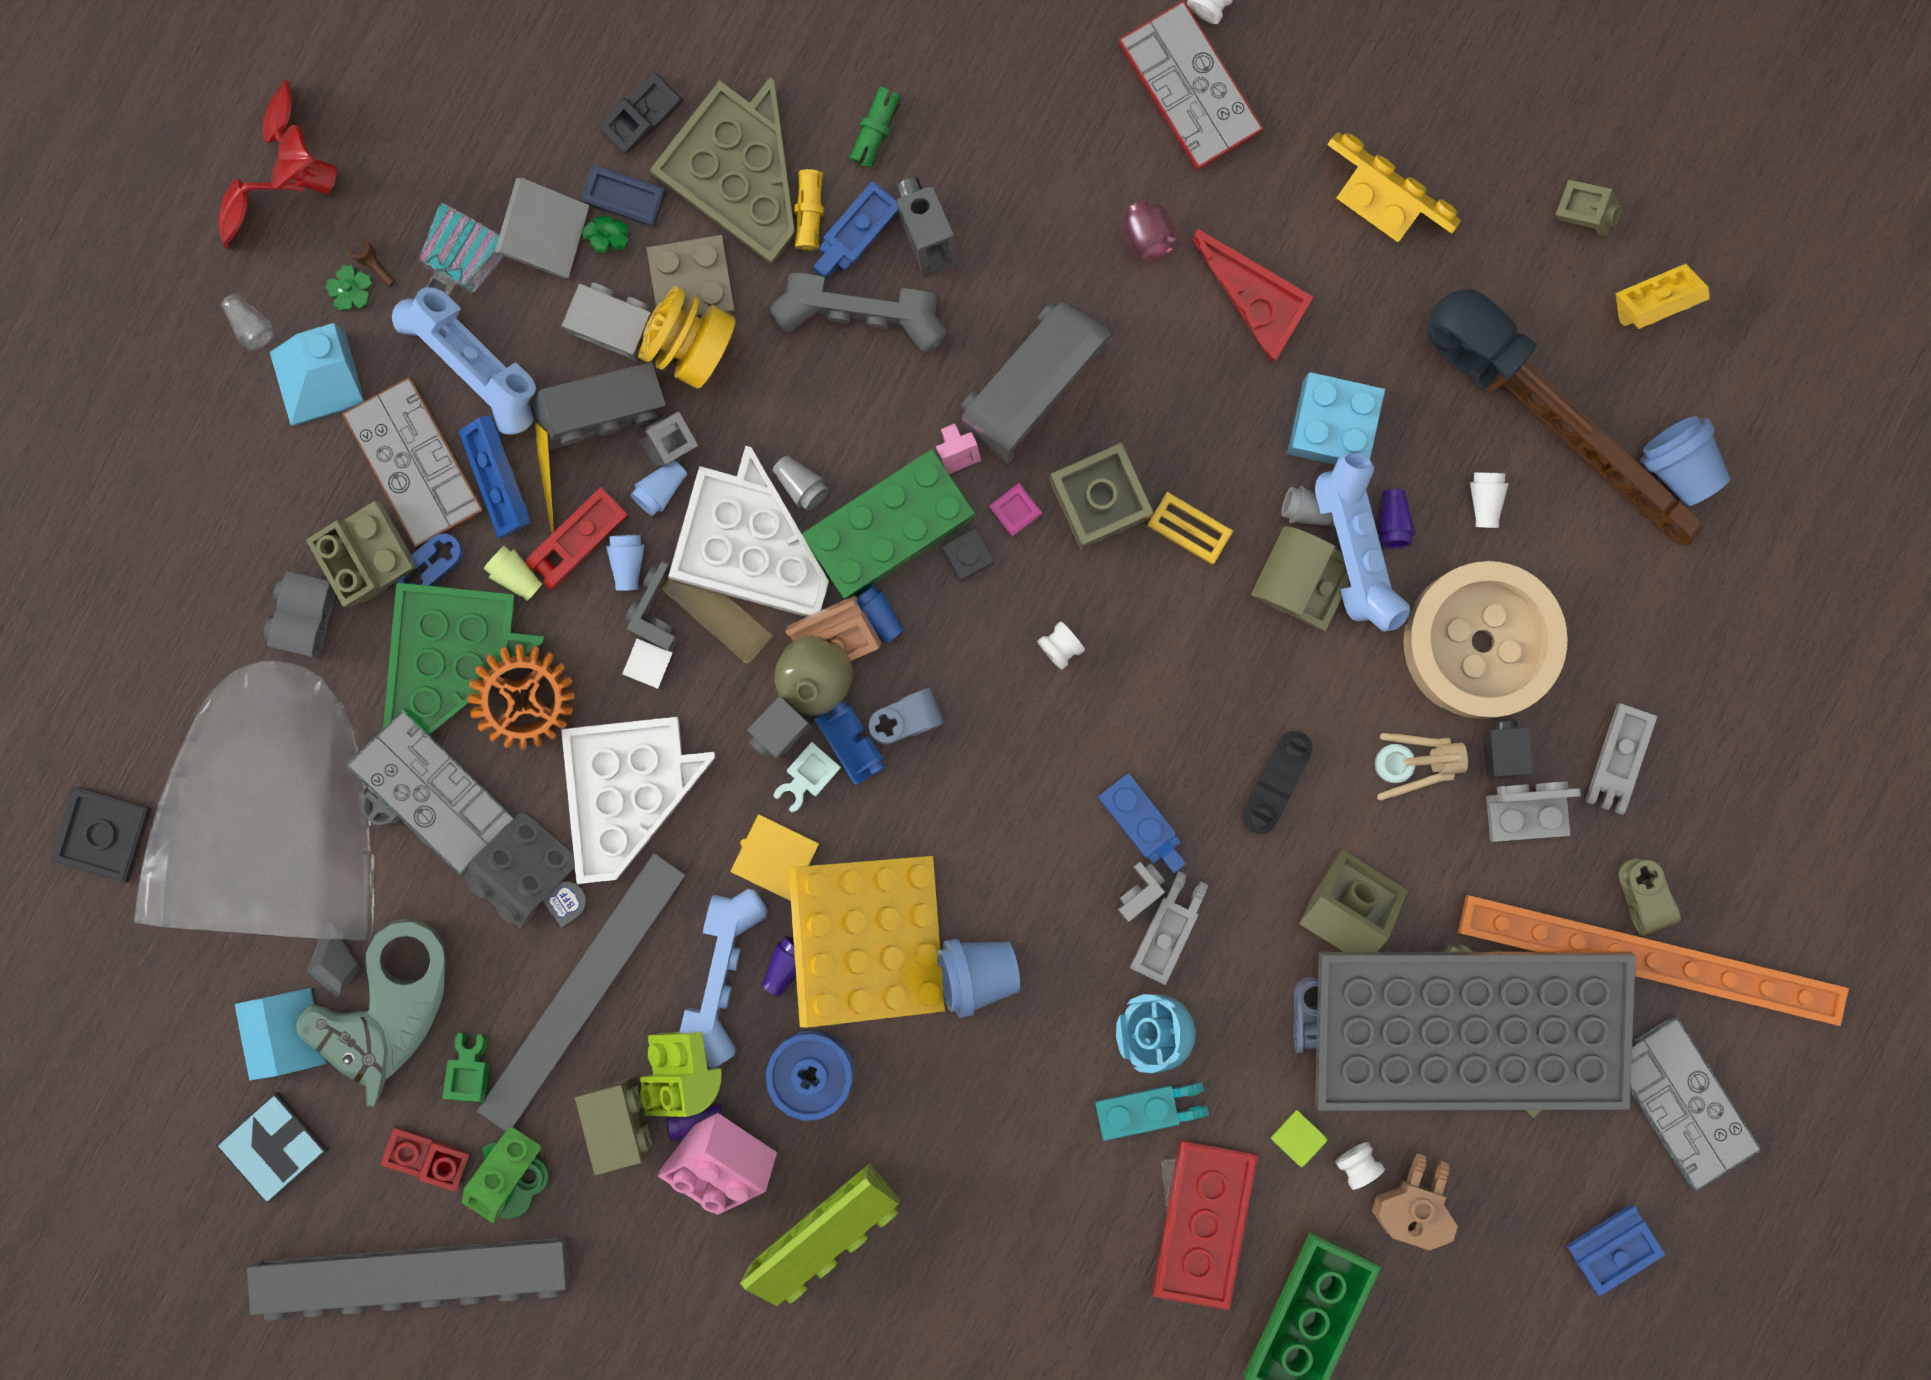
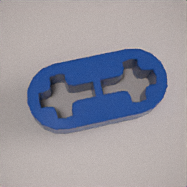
[397,533,464,586]

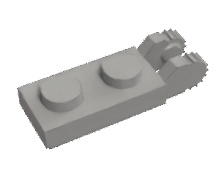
[1129,871,1208,985]

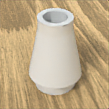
[1470,472,1509,528]

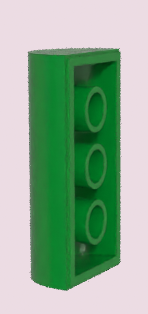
[1243,1232,1382,1380]

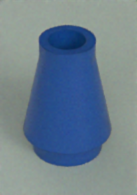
[857,584,904,643]

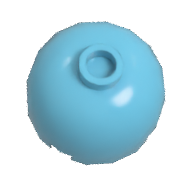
[1116,994,1196,1073]

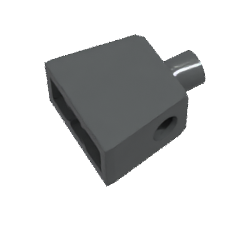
[896,177,959,277]

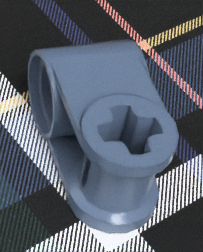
[868,688,945,745]
[1293,977,1318,1053]

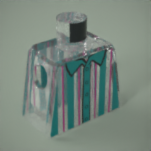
[419,202,504,296]

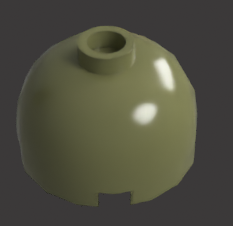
[774,636,853,716]

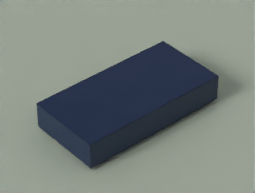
[580,165,666,227]

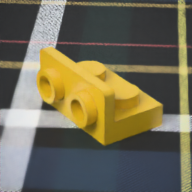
[1615,264,1710,329]

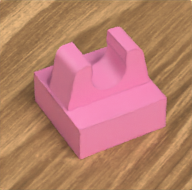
[936,423,981,474]

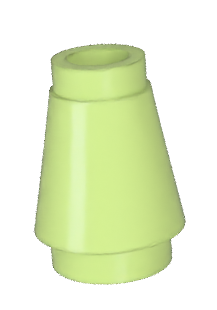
[483,546,542,601]

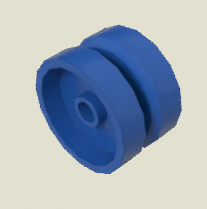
[766,1030,854,1121]

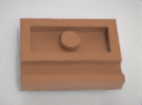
[785,595,881,661]

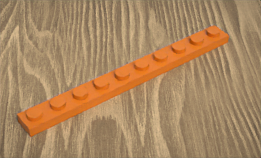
[1457,895,1849,1026]

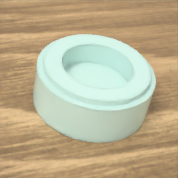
[1375,744,1415,783]

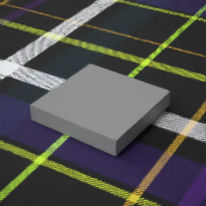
[495,178,590,278]

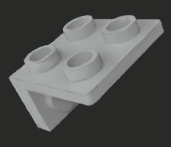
[1486,781,1581,842]

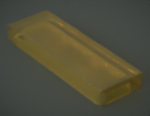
[661,579,774,666]

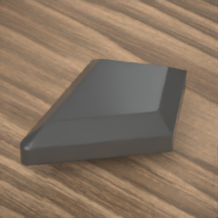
[307,920,362,997]

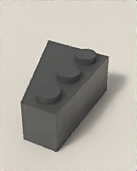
[531,362,666,451]

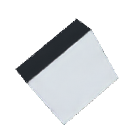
[622,639,674,689]

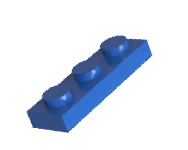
[459,415,531,538]

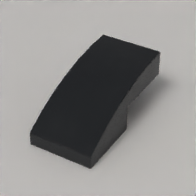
[598,72,684,154]

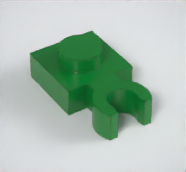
[442,1033,490,1103]

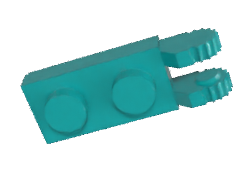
[1095,1082,1209,1141]

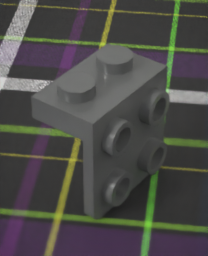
[463,813,575,929]

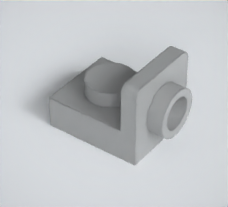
[1117,862,1165,922]

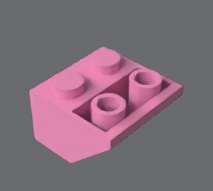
[658,1113,777,1215]

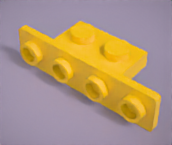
[1328,132,1461,242]

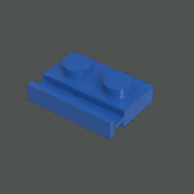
[1565,1204,1665,1297]

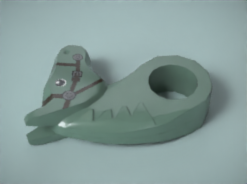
[296,918,446,1108]

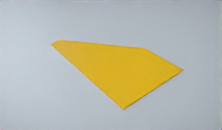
[535,422,554,533]

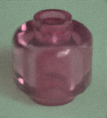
[1120,201,1176,261]

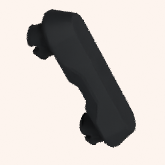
[1243,731,1313,834]

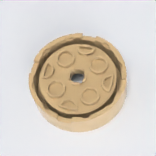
[1403,561,1568,719]

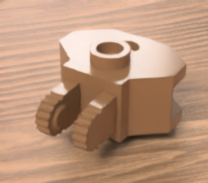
[1372,1153,1458,1251]

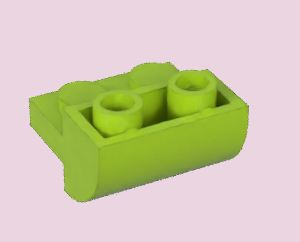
[640,1031,722,1117]

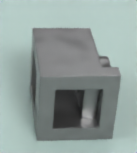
[639,411,698,467]

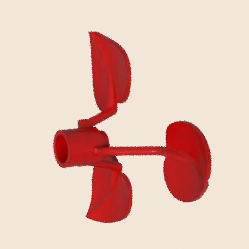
[218,79,337,249]

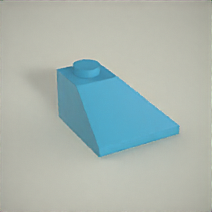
[270,323,365,426]

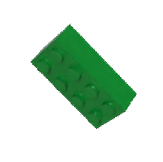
[802,449,975,600]

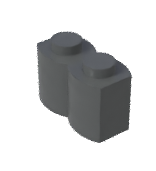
[264,571,337,659]

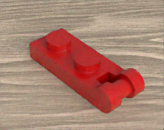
[525,487,629,591]

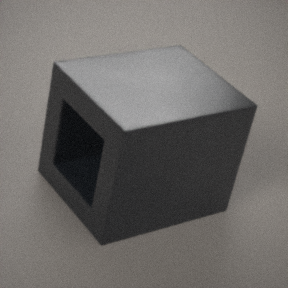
[1483,721,1534,777]

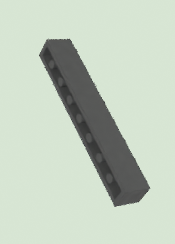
[247,1236,571,1320]

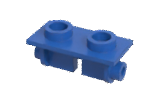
[814,701,885,785]

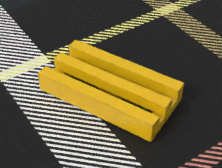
[1147,492,1233,565]

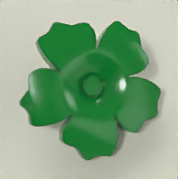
[582,216,628,253]
[324,265,373,312]

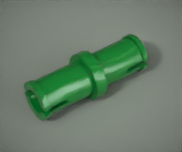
[849,87,901,168]

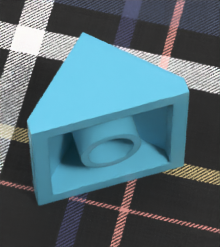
[234,987,328,1081]

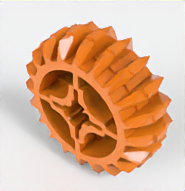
[468,644,575,749]

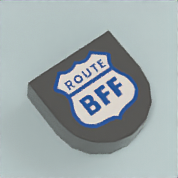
[543,881,588,928]

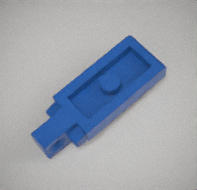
[813,181,899,281]
[1098,773,1186,874]

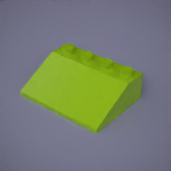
[740,1163,900,1306]

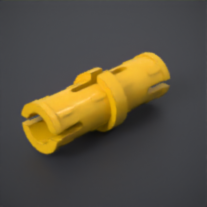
[793,169,824,251]

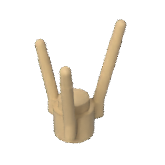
[1377,733,1468,801]

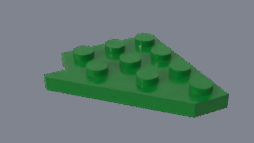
[383,582,545,736]

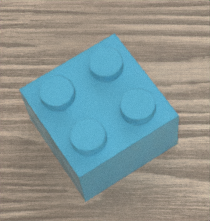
[1287,372,1385,465]

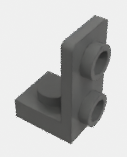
[625,560,679,652]

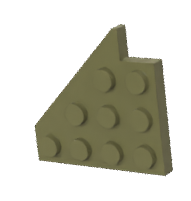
[650,78,795,265]

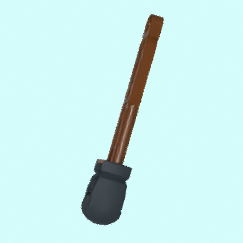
[1427,289,1702,546]

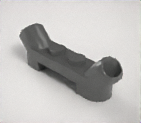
[769,273,948,352]

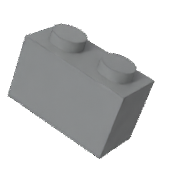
[562,283,652,362]

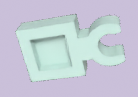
[774,742,842,813]

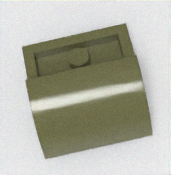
[306,501,418,607]
[1251,526,1350,632]

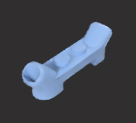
[392,287,536,435]
[1315,453,1410,632]
[680,888,768,1068]

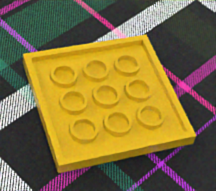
[788,856,945,1028]

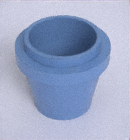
[1640,416,1731,506]
[937,939,1020,1018]

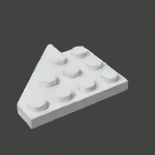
[668,446,829,617]
[561,717,716,884]

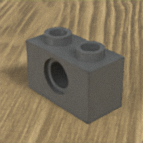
[747,696,813,760]

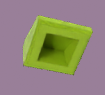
[1270,1110,1328,1168]

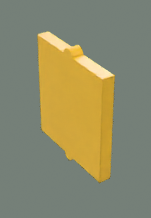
[730,814,819,901]

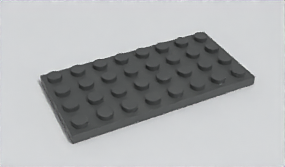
[1315,952,1635,1111]

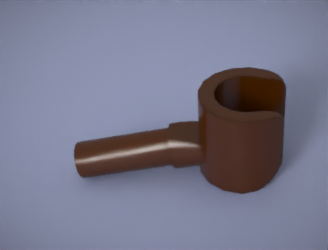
[347,237,395,287]

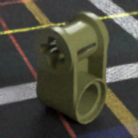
[1618,858,1681,936]

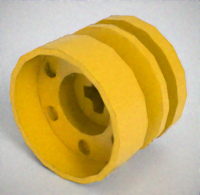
[638,285,736,389]

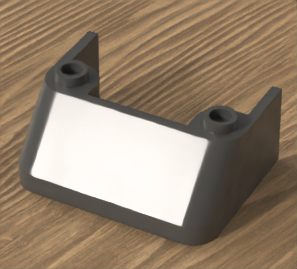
[961,300,1113,466]

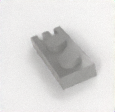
[1585,703,1657,815]

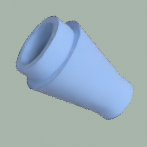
[631,460,688,516]
[606,535,645,590]

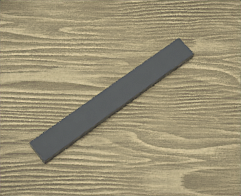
[476,853,687,1132]

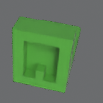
[462,1127,541,1224]

